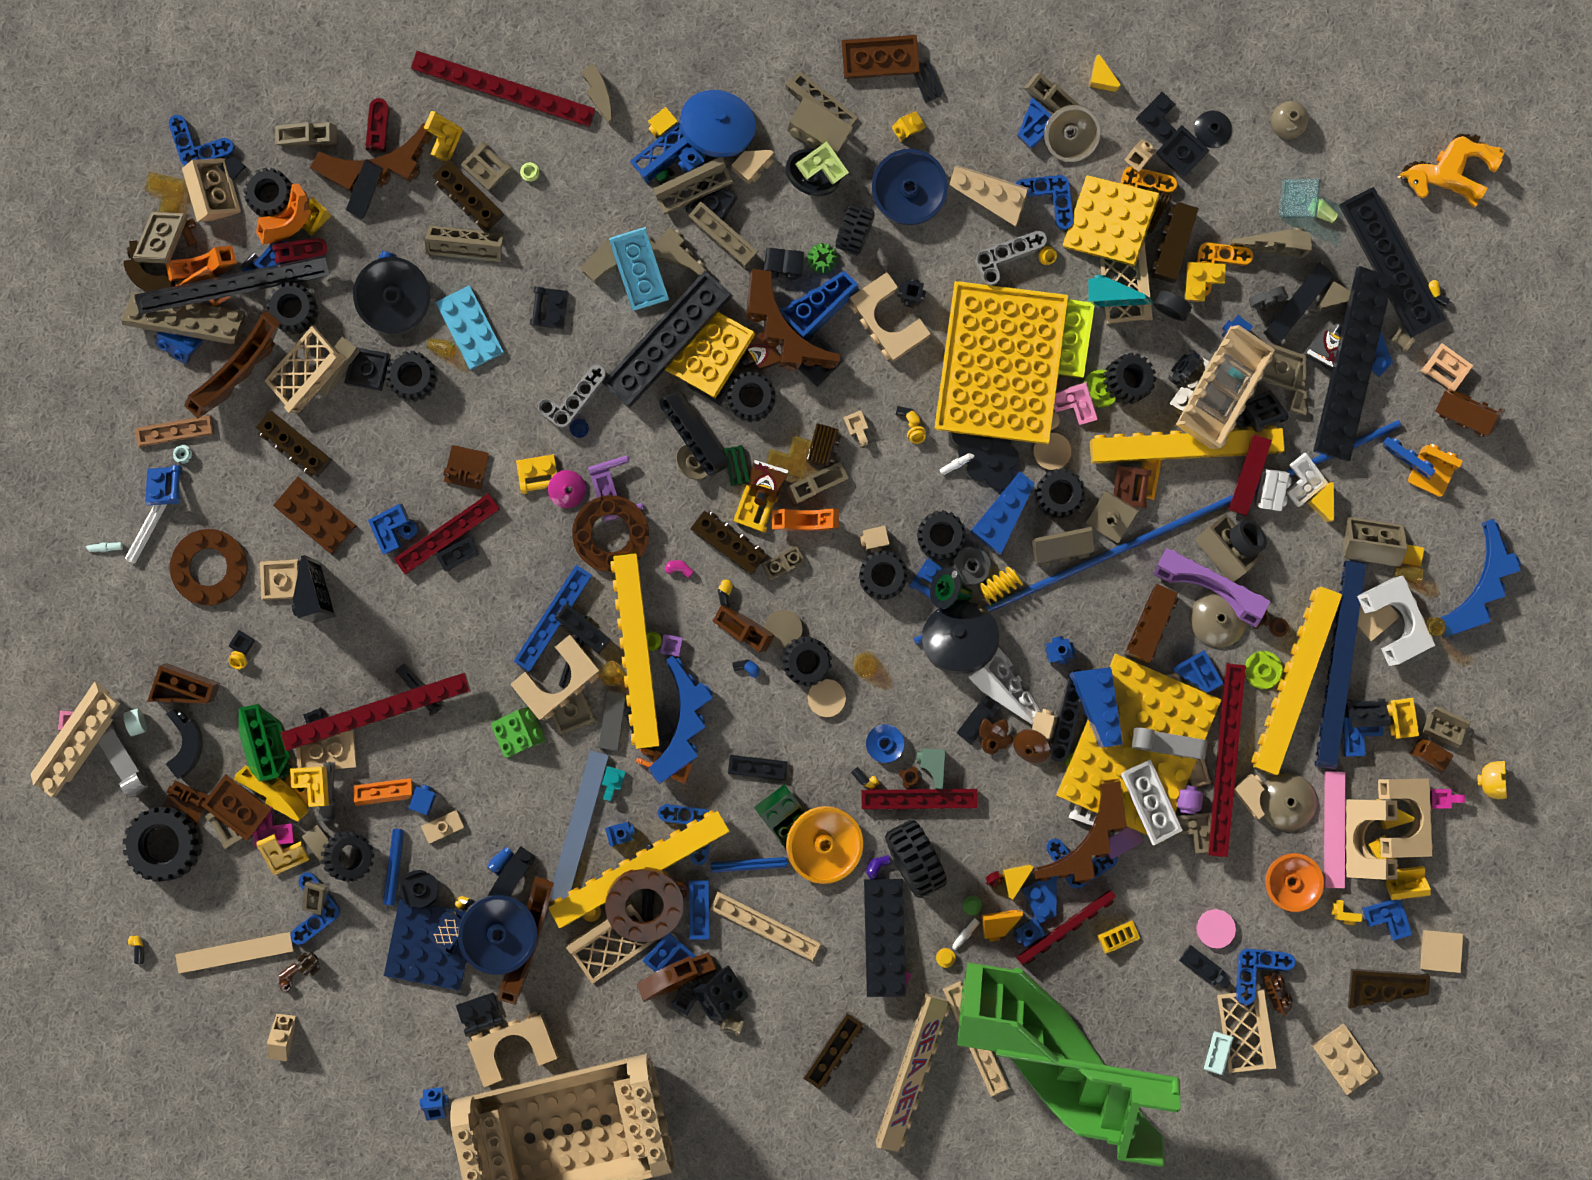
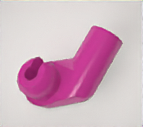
[665,560,694,578]

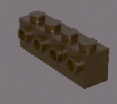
[433,159,504,231]
[1151,202,1199,284]
[256,410,332,477]
[690,511,766,575]
[803,1011,864,1090]

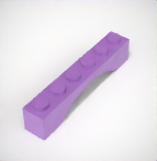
[1153,548,1270,627]

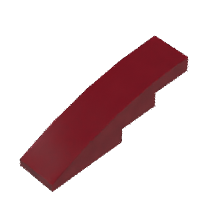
[1228,434,1272,516]

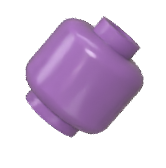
[1177,785,1203,814]

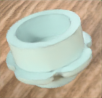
[173,445,192,464]

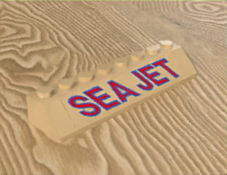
[876,993,951,1152]

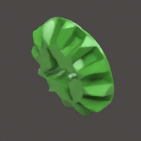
[807,243,838,274]

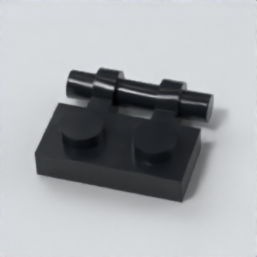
[456,992,503,1037]

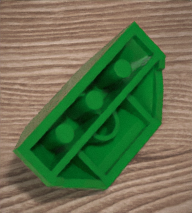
[239,704,290,782]

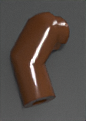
[278,963,299,992]

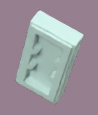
[1204,1031,1234,1075]

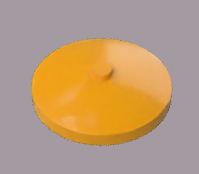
[786,806,863,884]

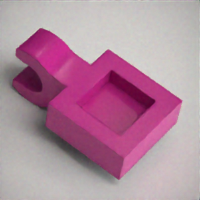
[1430,789,1465,809]

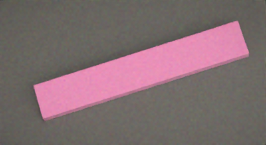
[1324,771,1345,888]

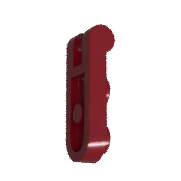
[365,98,389,152]
[272,238,327,265]

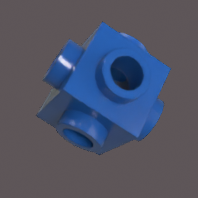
[678,146,706,173]
[1044,636,1075,665]
[420,1087,449,1121]

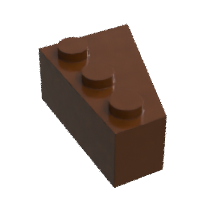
[1435,389,1505,437]
[147,663,220,703]

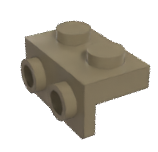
[1423,706,1471,749]

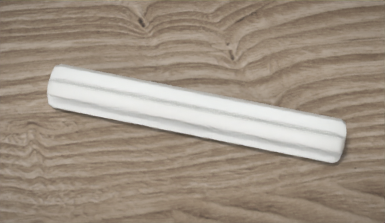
[125,504,167,563]

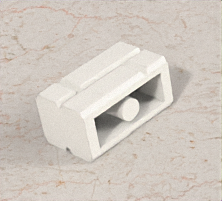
[1256,468,1291,511]

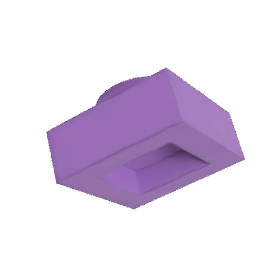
[660,634,683,657]

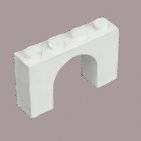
[1357,575,1435,666]

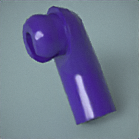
[866,855,891,879]

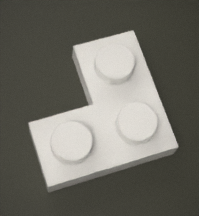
[1286,453,1328,507]

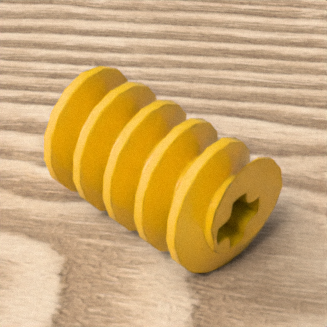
[979,567,1023,605]

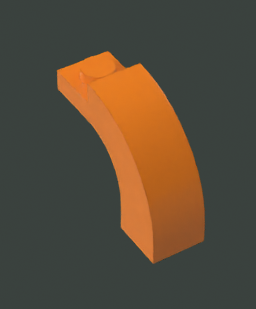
[256,183,311,244]
[165,245,237,281]
[772,508,839,531]

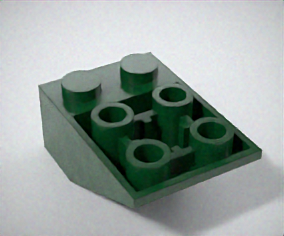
[754,784,806,849]

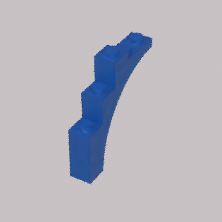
[1436,519,1521,638]
[648,656,713,785]

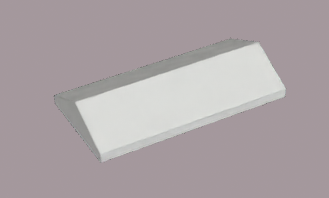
[1121,759,1182,845]

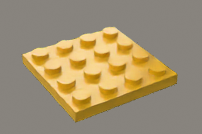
[1062,175,1160,266]
[665,312,755,399]

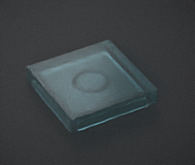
[1278,179,1321,218]

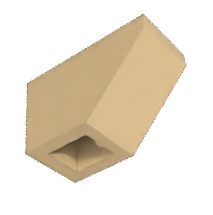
[731,150,774,184]
[267,1014,296,1061]

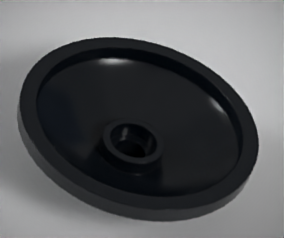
[785,149,841,196]

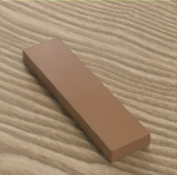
[135,415,214,447]

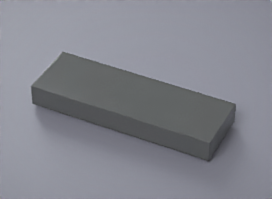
[599,691,626,751]

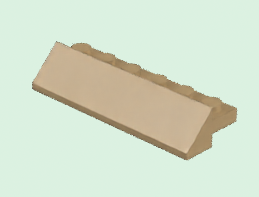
[31,681,120,797]

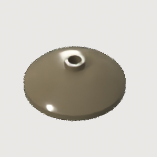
[1044,105,1101,162]
[1190,591,1247,648]
[1260,773,1317,831]

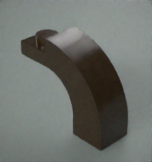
[123,240,175,292]

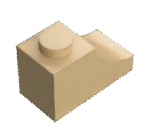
[1234,774,1265,819]

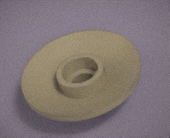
[676,445,708,480]

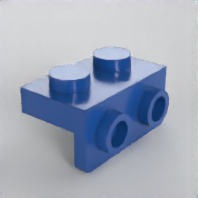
[156,331,202,365]

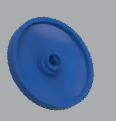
[680,90,756,157]

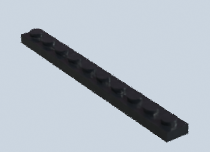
[135,255,330,315]

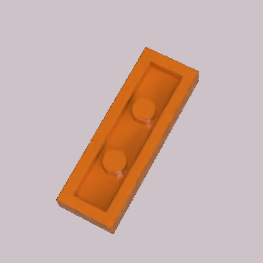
[354,778,413,806]

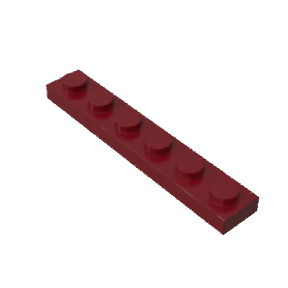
[394,493,500,575]
[861,789,978,809]
[1016,890,1116,965]

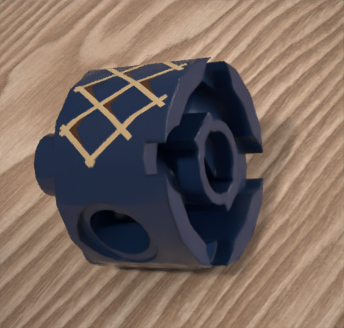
[428,911,462,957]

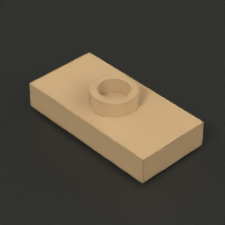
[421,810,465,844]

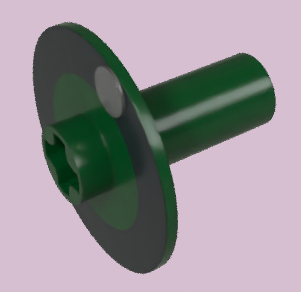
[930,567,973,609]

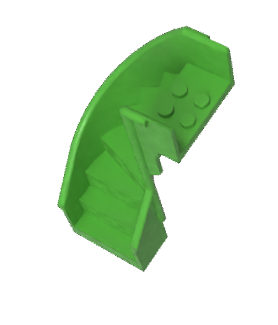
[957,962,1181,1167]

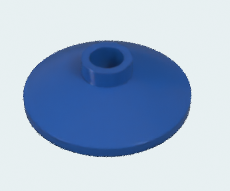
[866,724,904,763]

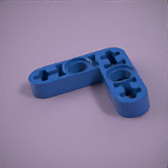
[169,115,235,166]
[1016,175,1073,231]
[658,804,710,865]
[1046,839,1118,889]
[291,872,340,945]
[1236,948,1295,1006]

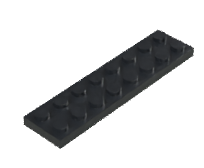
[1339,187,1446,338]
[602,271,733,408]

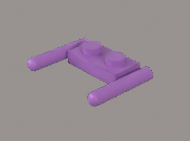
[588,456,644,522]

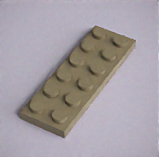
[121,292,245,344]

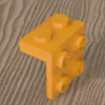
[1408,444,1463,497]

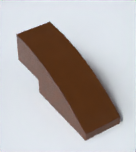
[713,605,775,652]

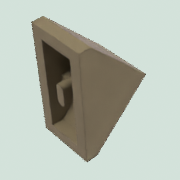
[1317,282,1351,311]
[302,881,330,915]

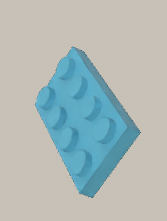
[609,227,669,311]
[436,285,504,370]

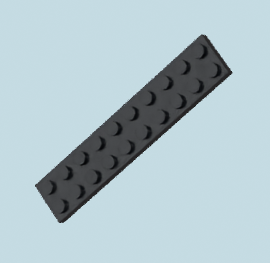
[1313,266,1393,461]

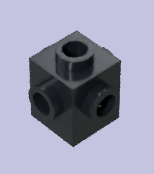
[898,279,926,308]

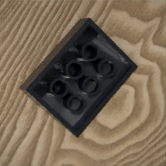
[292,555,335,623]

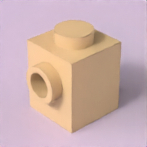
[1125,139,1157,172]
[860,526,889,553]
[1032,709,1059,739]

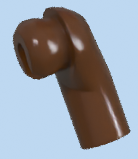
[182,218,197,247]

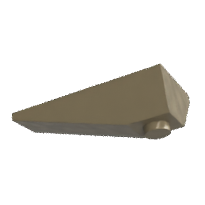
[1229,228,1312,258]

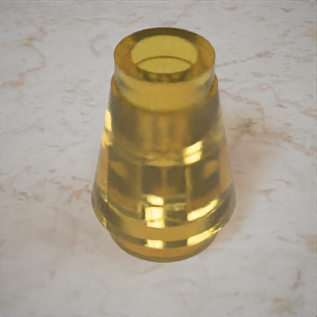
[427,338,457,359]
[1394,566,1424,585]
[1425,617,1446,636]

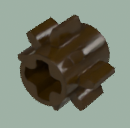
[297,952,321,976]

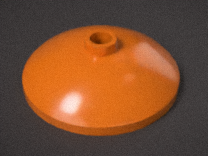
[1265,853,1324,912]

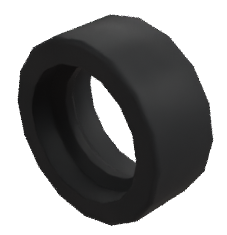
[1153,291,1192,321]
[1230,519,1267,558]

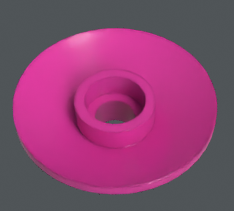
[548,470,586,508]

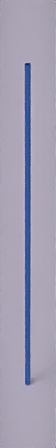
[913,420,1402,645]

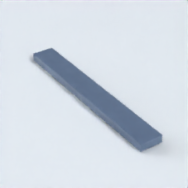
[551,750,609,901]

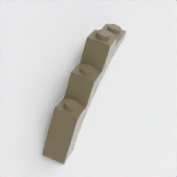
[580,227,707,284]

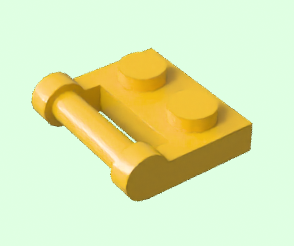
[516,454,557,494]
[733,485,779,533]

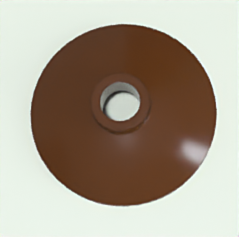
[1013,729,1051,763]

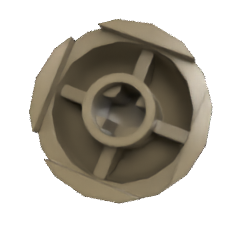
[1270,101,1309,140]

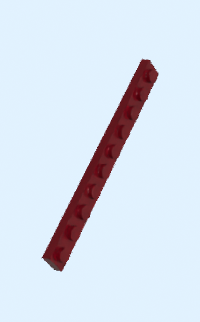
[411,51,596,127]
[1207,663,1246,858]
[280,673,471,751]

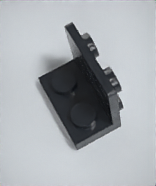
[691,966,748,1021]

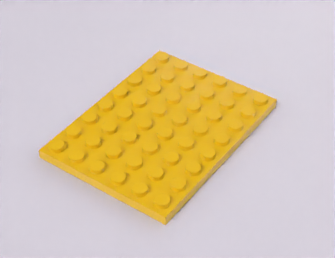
[934,281,1068,445]
[1056,654,1221,842]

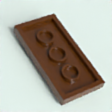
[841,35,919,79]
[273,477,357,555]

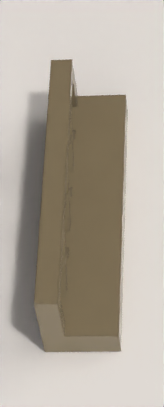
[785,71,858,126]
[653,157,733,215]
[688,202,758,269]
[425,226,504,262]

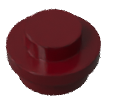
[985,871,1004,888]

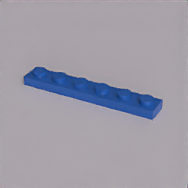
[513,565,593,672]

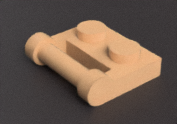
[1421,343,1473,391]

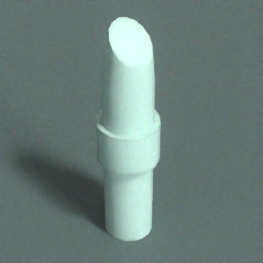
[85,542,123,552]

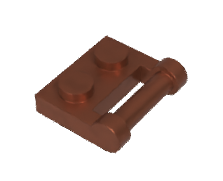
[1113,466,1152,508]

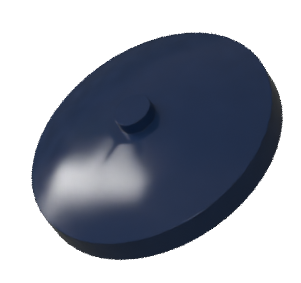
[872,149,948,225]
[458,895,537,975]

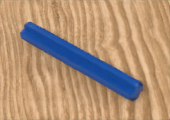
[383,828,404,905]
[711,857,787,873]

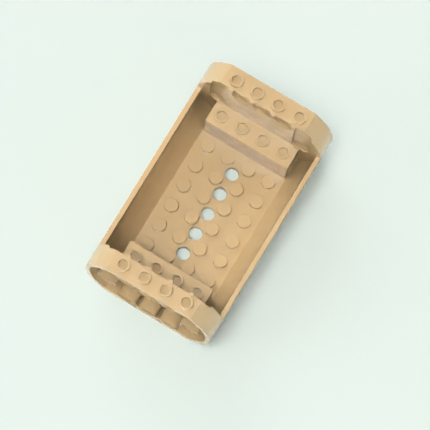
[450,1053,675,1180]

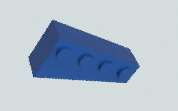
[779,271,859,341]
[970,471,1035,556]
[1069,667,1123,748]

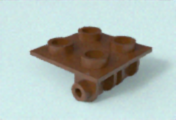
[443,445,489,490]
[163,780,209,826]
[1263,971,1293,1016]

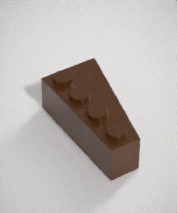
[1124,584,1179,664]

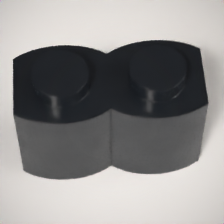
[764,248,804,280]

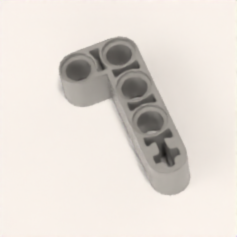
[975,231,1047,286]
[538,365,607,429]
[98,723,151,797]
[1131,728,1208,760]

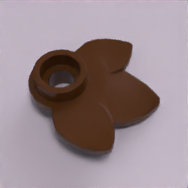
[979,719,1013,754]

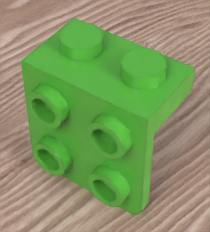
[491,707,546,758]

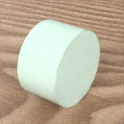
[124,708,147,736]

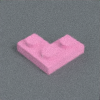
[1054,382,1098,425]

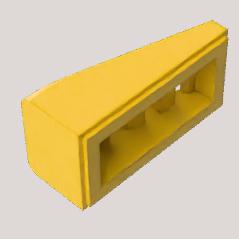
[1097,920,1140,954]

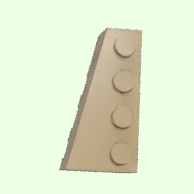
[949,165,1030,226]

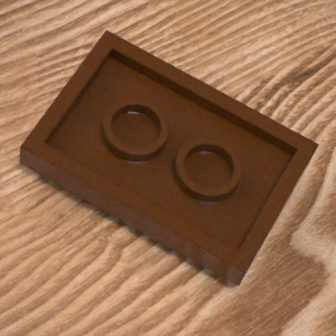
[201,774,272,841]

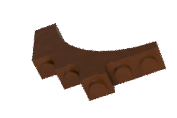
[310,123,432,193]
[746,269,840,371]
[184,311,281,419]
[1034,778,1127,883]
[497,877,554,1005]

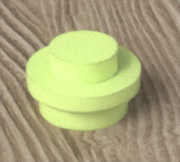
[520,162,540,182]

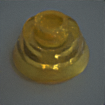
[853,652,879,678]
[599,661,626,686]

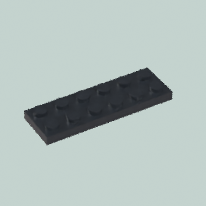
[864,879,906,997]

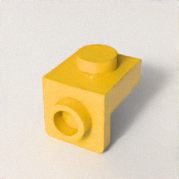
[892,111,926,142]
[1332,899,1362,925]

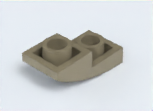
[761,546,806,581]
[302,825,342,866]

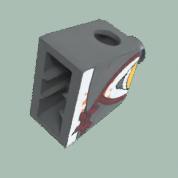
[1303,324,1342,372]

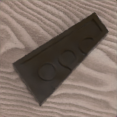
[1348,969,1430,1009]

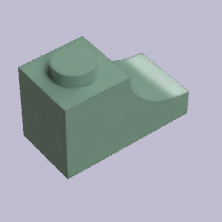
[917,748,945,789]

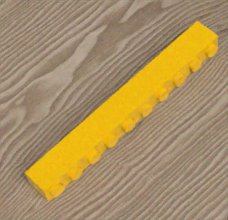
[1090,426,1284,464]
[611,554,660,749]
[1251,586,1342,775]
[548,810,730,928]

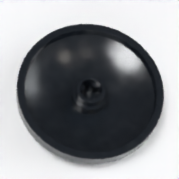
[353,257,431,334]
[922,601,999,674]

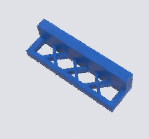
[630,122,692,184]

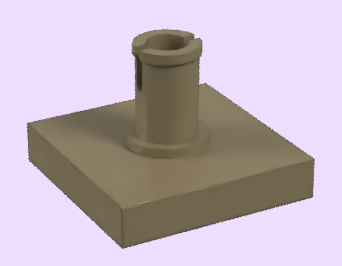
[1086,490,1139,543]

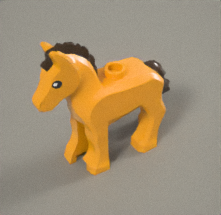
[1397,134,1505,208]

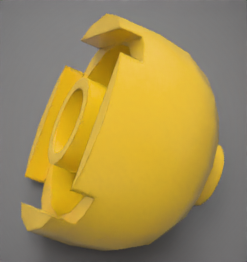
[1478,761,1507,799]

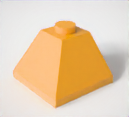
[981,909,1023,942]

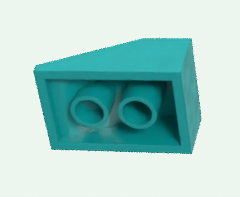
[1088,275,1153,307]

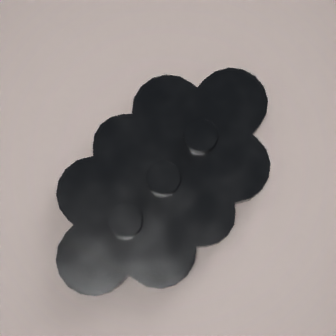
[951,432,1019,490]

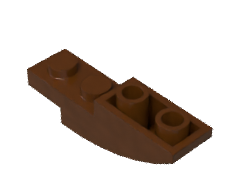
[636,952,716,1002]

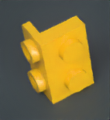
[1387,698,1419,739]
[1386,866,1431,900]

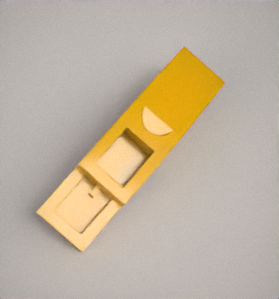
[234,766,309,821]

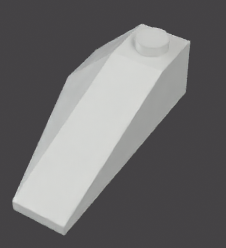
[968,647,1040,724]

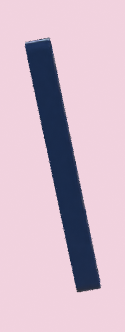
[1315,560,1366,770]

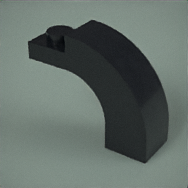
[166,709,203,779]
[488,846,537,897]

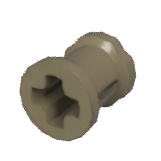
[1389,328,1415,353]
[720,1015,744,1037]

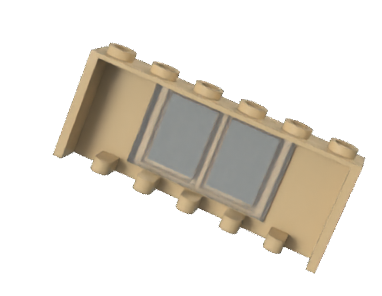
[1176,325,1275,449]

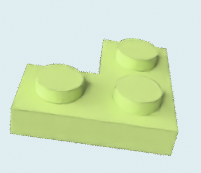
[796,141,849,185]

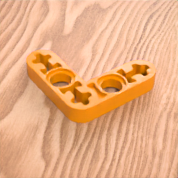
[1120,166,1177,194]
[1196,243,1253,297]

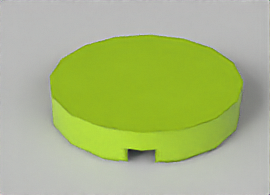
[1083,369,1116,408]
[1245,651,1283,689]

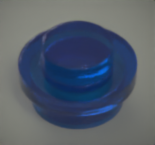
[570,419,589,438]

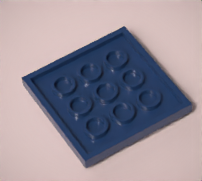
[384,899,467,991]

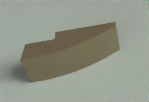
[581,63,613,126]
[1023,73,1080,113]
[275,122,337,146]
[319,337,360,397]
[785,462,849,506]

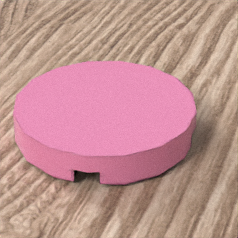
[1196,909,1236,949]

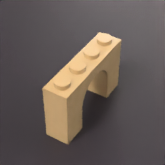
[848,272,931,363]
[510,635,601,720]
[1378,779,1433,858]
[1346,799,1397,880]
[468,1011,559,1087]

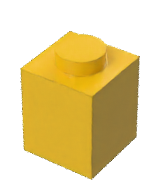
[648,107,678,137]

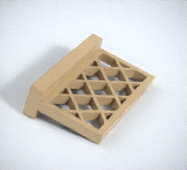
[1100,242,1153,324]
[264,326,346,414]
[566,900,657,984]
[1217,988,1276,1073]

